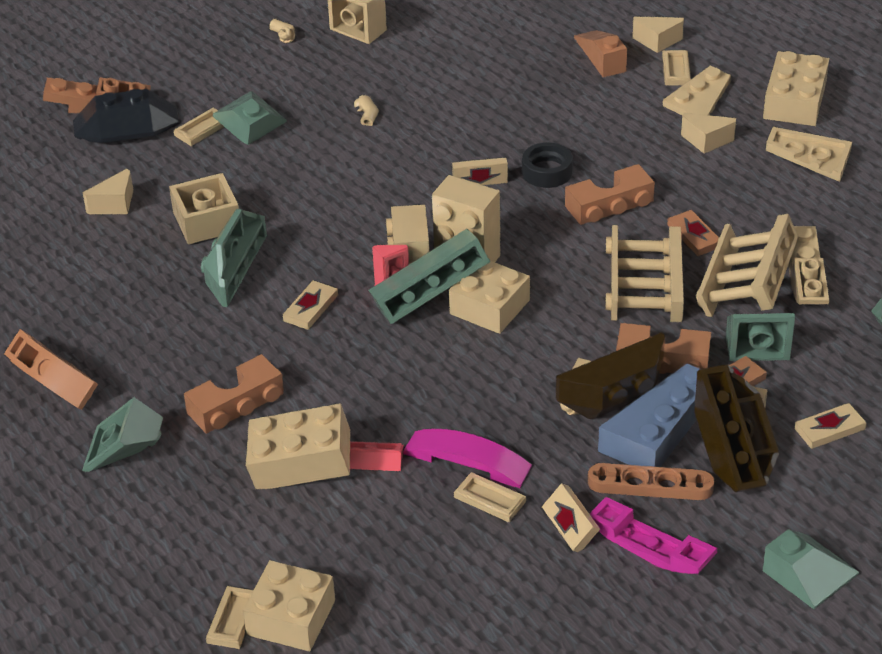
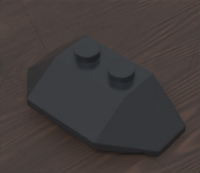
[73,89,179,143]

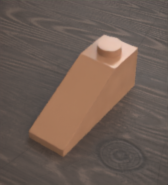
[574,30,627,77]

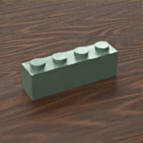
[368,229,490,324]

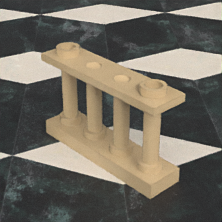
[696,214,798,317]
[605,225,684,322]

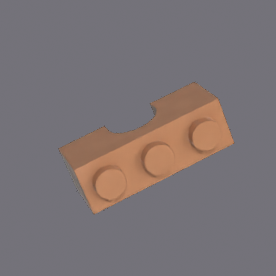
[565,164,655,225]
[616,323,711,374]
[184,354,284,434]

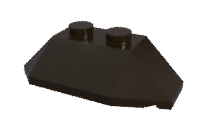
[556,332,665,420]
[694,364,779,493]

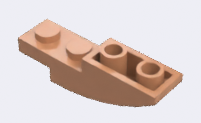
[43,77,151,113]
[4,329,98,410]

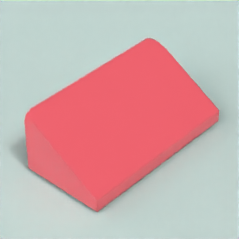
[372,245,409,286]
[350,441,404,471]

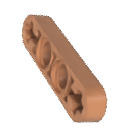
[588,463,715,500]

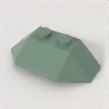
[201,209,267,307]

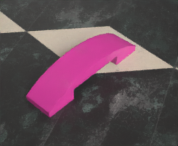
[403,429,532,488]
[590,497,717,574]

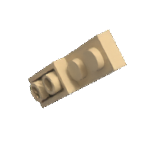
[788,226,829,304]

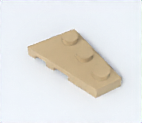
[663,66,731,115]
[766,127,852,182]

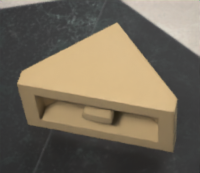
[633,17,684,53]
[681,113,736,154]
[82,169,133,214]

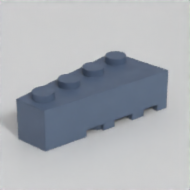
[598,364,700,467]

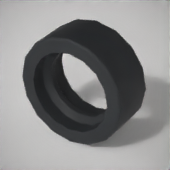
[522,142,573,188]

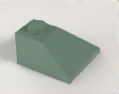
[213,91,287,145]
[726,313,795,361]
[82,397,163,472]
[763,529,859,609]

